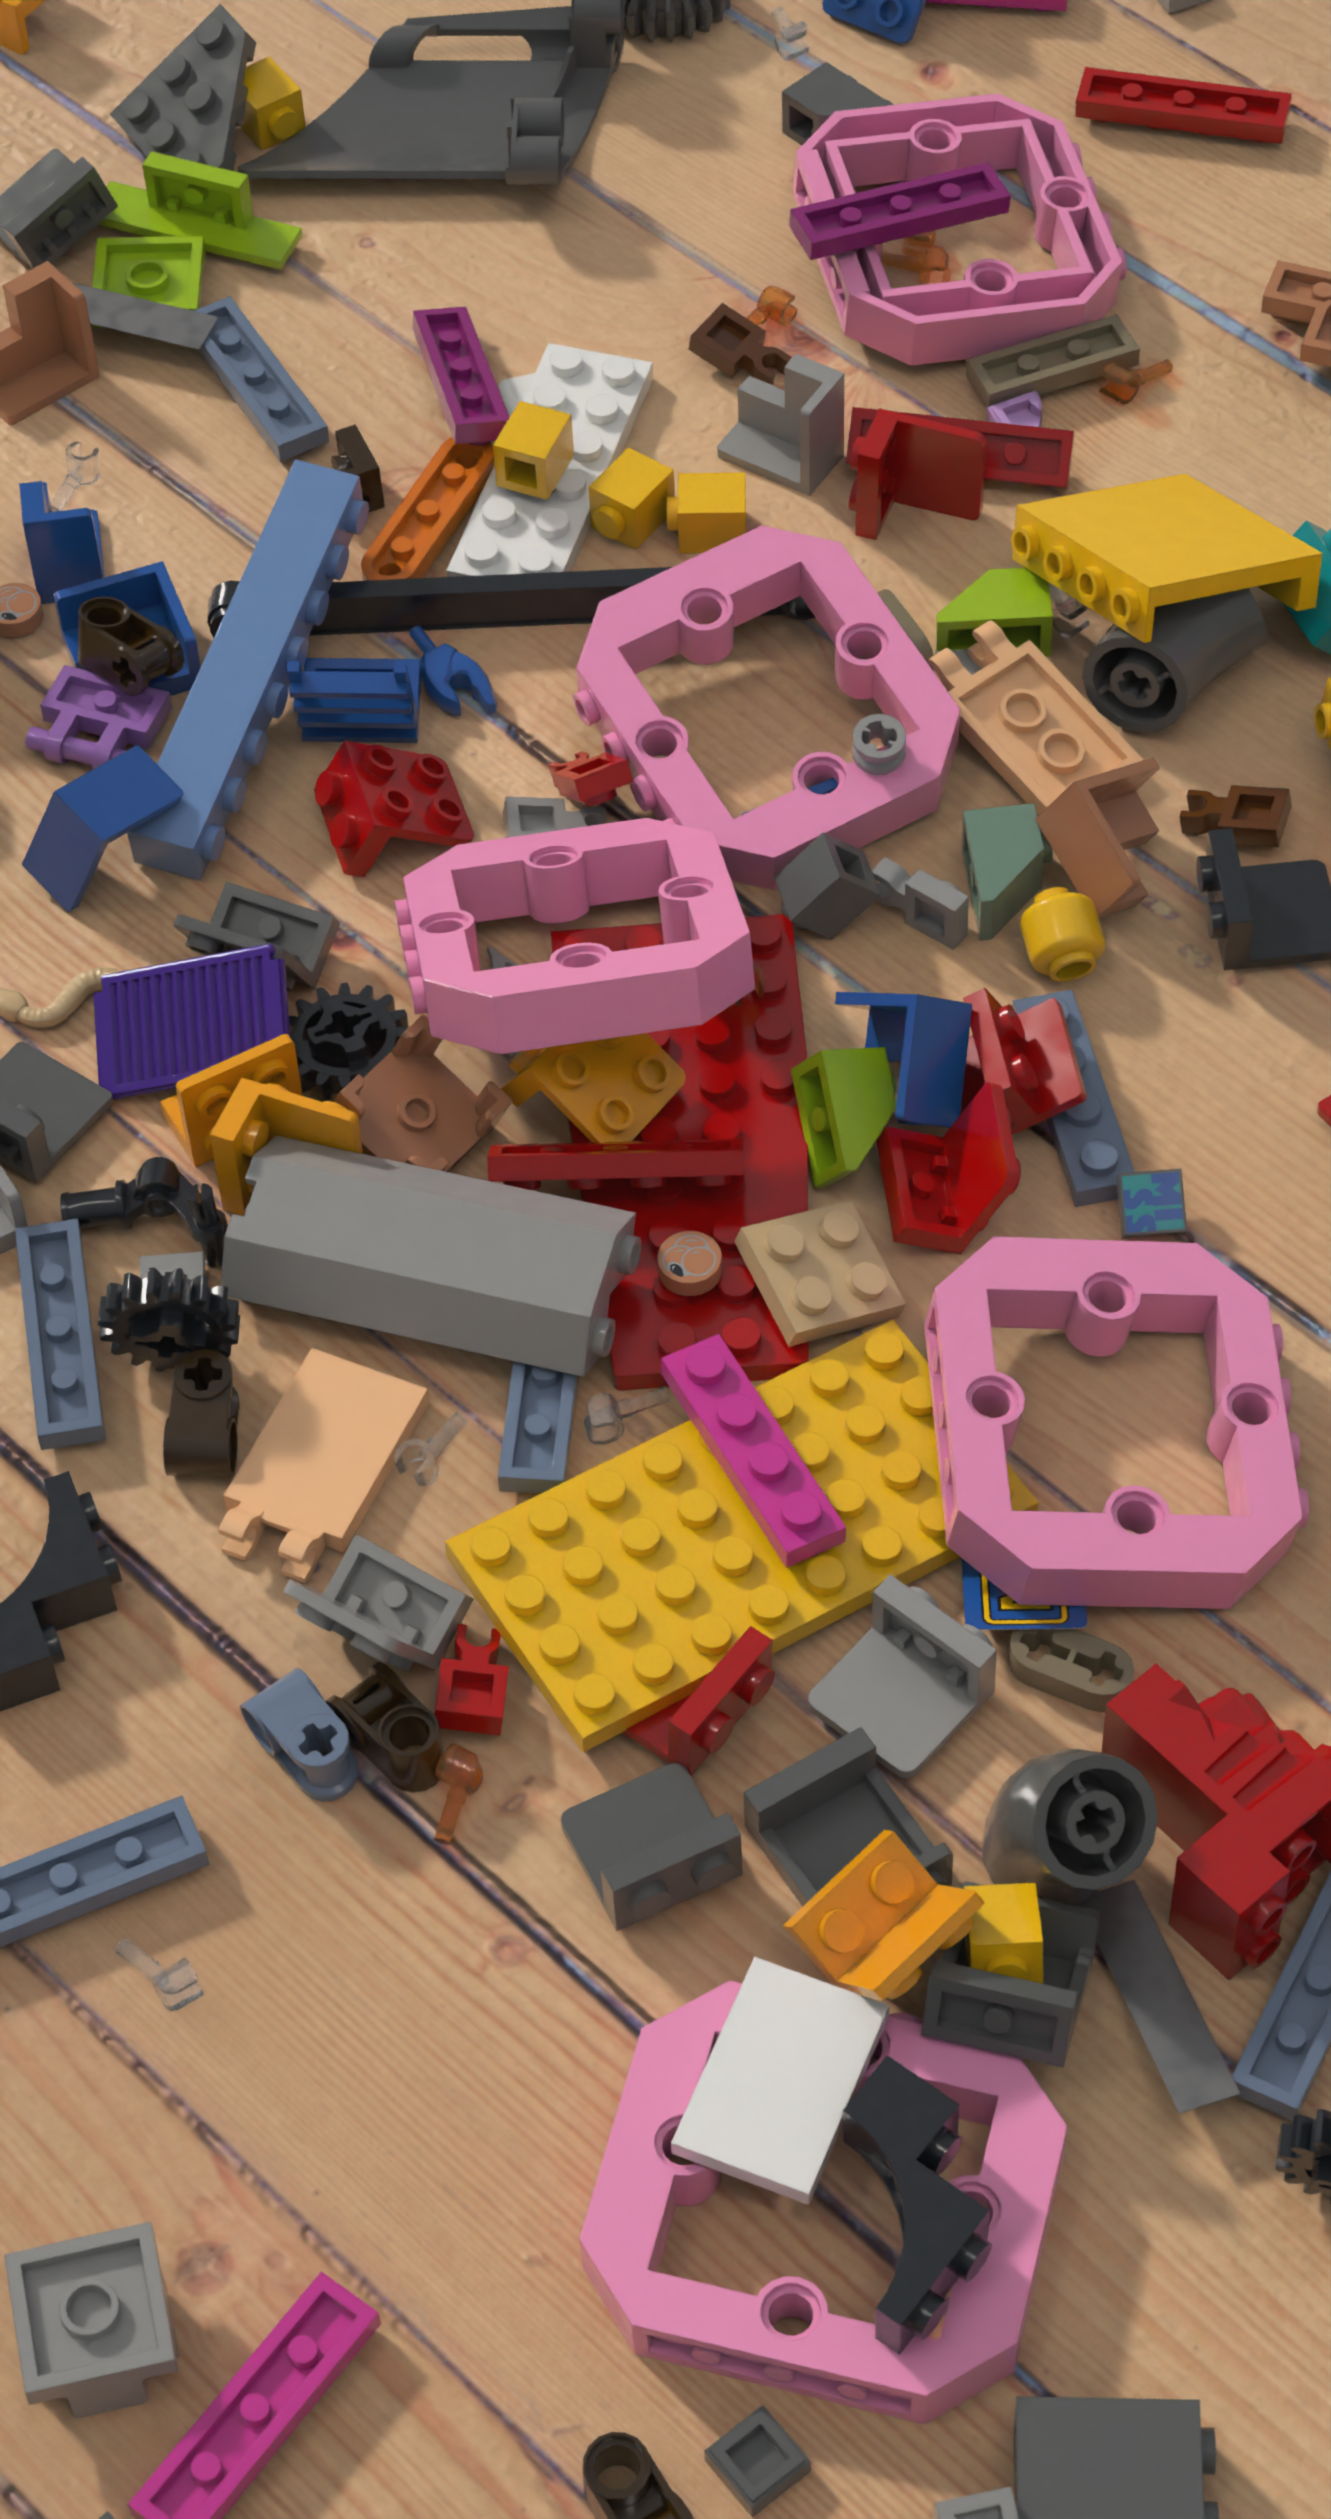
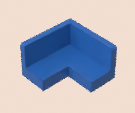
[19,481,105,604]
[54,561,201,696]
[21,745,184,912]
[835,992,972,1128]

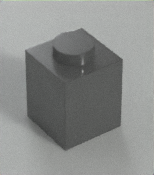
[774,833,881,940]

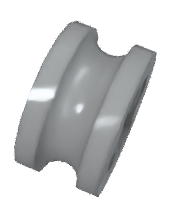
[852,714,906,775]

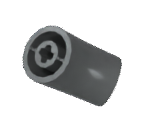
[1082,588,1268,732]
[982,1749,1158,1905]

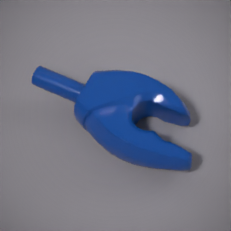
[409,626,497,717]

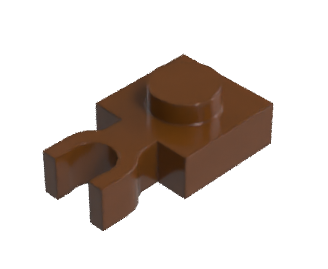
[688,303,792,385]
[1179,785,1292,847]

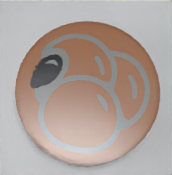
[0,583,44,638]
[657,1231,722,1296]

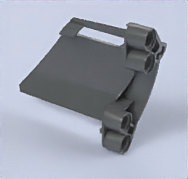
[237,0,625,185]

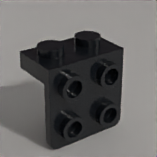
[1196,828,1331,970]

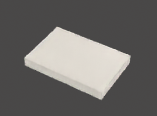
[671,1957,889,2205]

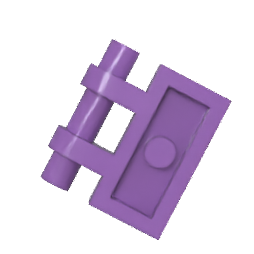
[25,665,172,770]

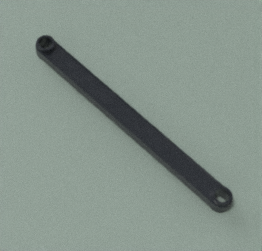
[207,567,815,637]

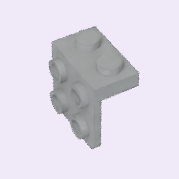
[283,1534,474,1672]
[808,1574,997,1778]

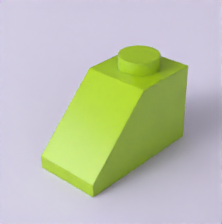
[935,567,1053,657]
[791,1047,897,1189]

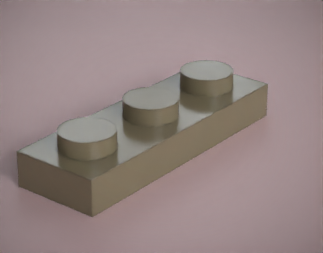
[966,314,1140,407]

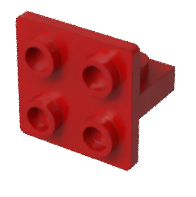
[961,988,1087,1135]

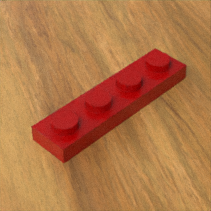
[1075,67,1292,144]
[846,407,1075,489]
[487,1138,744,1190]

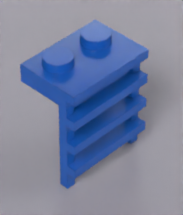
[287,658,422,743]

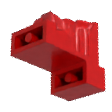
[1101,1663,1331,1980]

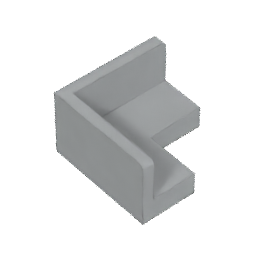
[717,354,844,496]

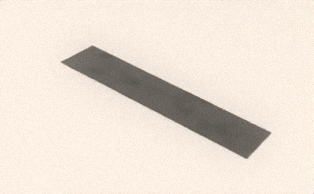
[73,283,219,350]
[1078,1880,1241,2114]

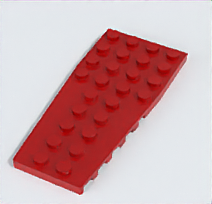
[551,914,809,1391]

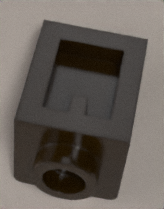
[331,424,385,512]

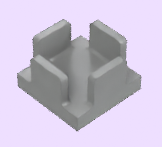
[4,2222,179,2418]

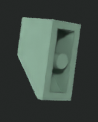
[962,803,1053,941]

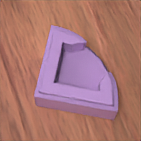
[986,391,1042,427]

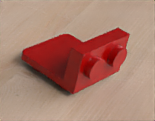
[849,408,987,540]
[314,740,474,877]
[876,1082,1021,1255]
[622,1626,775,1776]

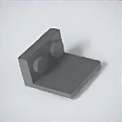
[0,149,118,269]
[0,1042,113,1183]

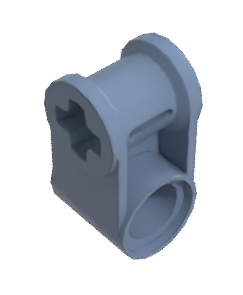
[240,1668,358,1801]

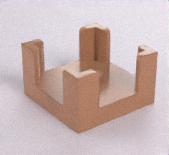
[334,1014,513,1172]

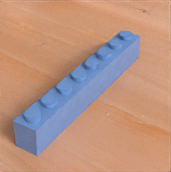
[127,459,369,881]

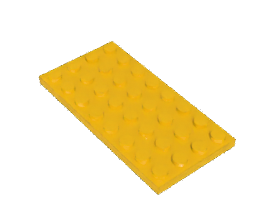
[445,1319,1039,1753]

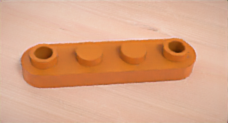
[361,437,494,581]

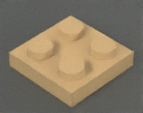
[734,1200,906,1347]

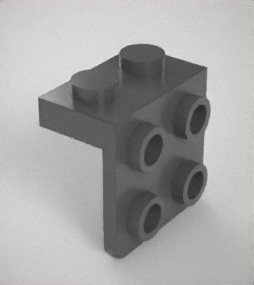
[173,882,340,992]
[561,1763,743,1931]

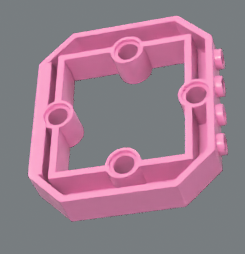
[793,94,1127,366]
[573,525,960,890]
[394,818,755,1054]
[924,1237,1309,1609]
[579,1980,1067,2424]

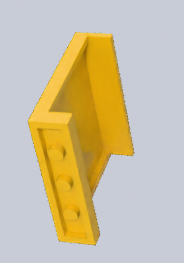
[1011,473,1323,643]

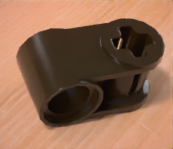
[78,597,184,696]
[163,1349,240,1477]
[325,1661,446,1793]
[583,2432,694,2519]

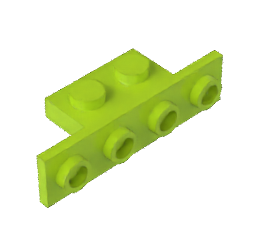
[98,151,303,270]

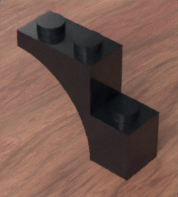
[0,1471,122,1712]
[843,2056,992,2355]

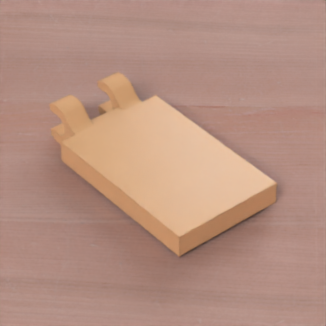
[928,620,1144,816]
[218,1348,430,1583]

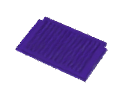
[93,944,290,1100]

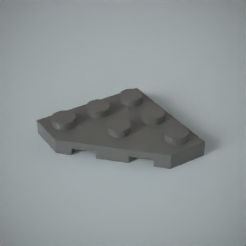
[110,4,256,171]

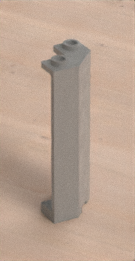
[221,1135,641,1377]

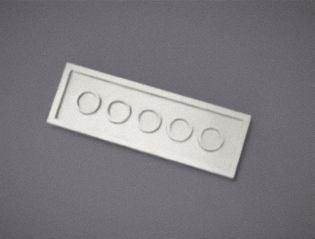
[446,343,653,577]

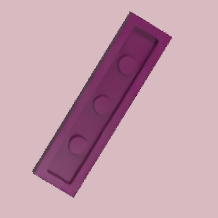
[789,162,1011,260]
[413,306,509,446]

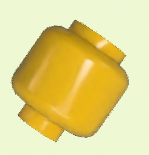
[1019,887,1106,982]

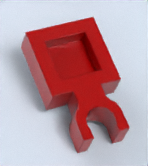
[548,751,634,806]
[434,1624,509,1736]

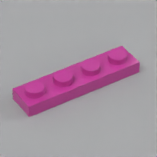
[661,1334,846,1568]
[128,2271,381,2519]

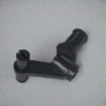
[60,1157,228,1267]

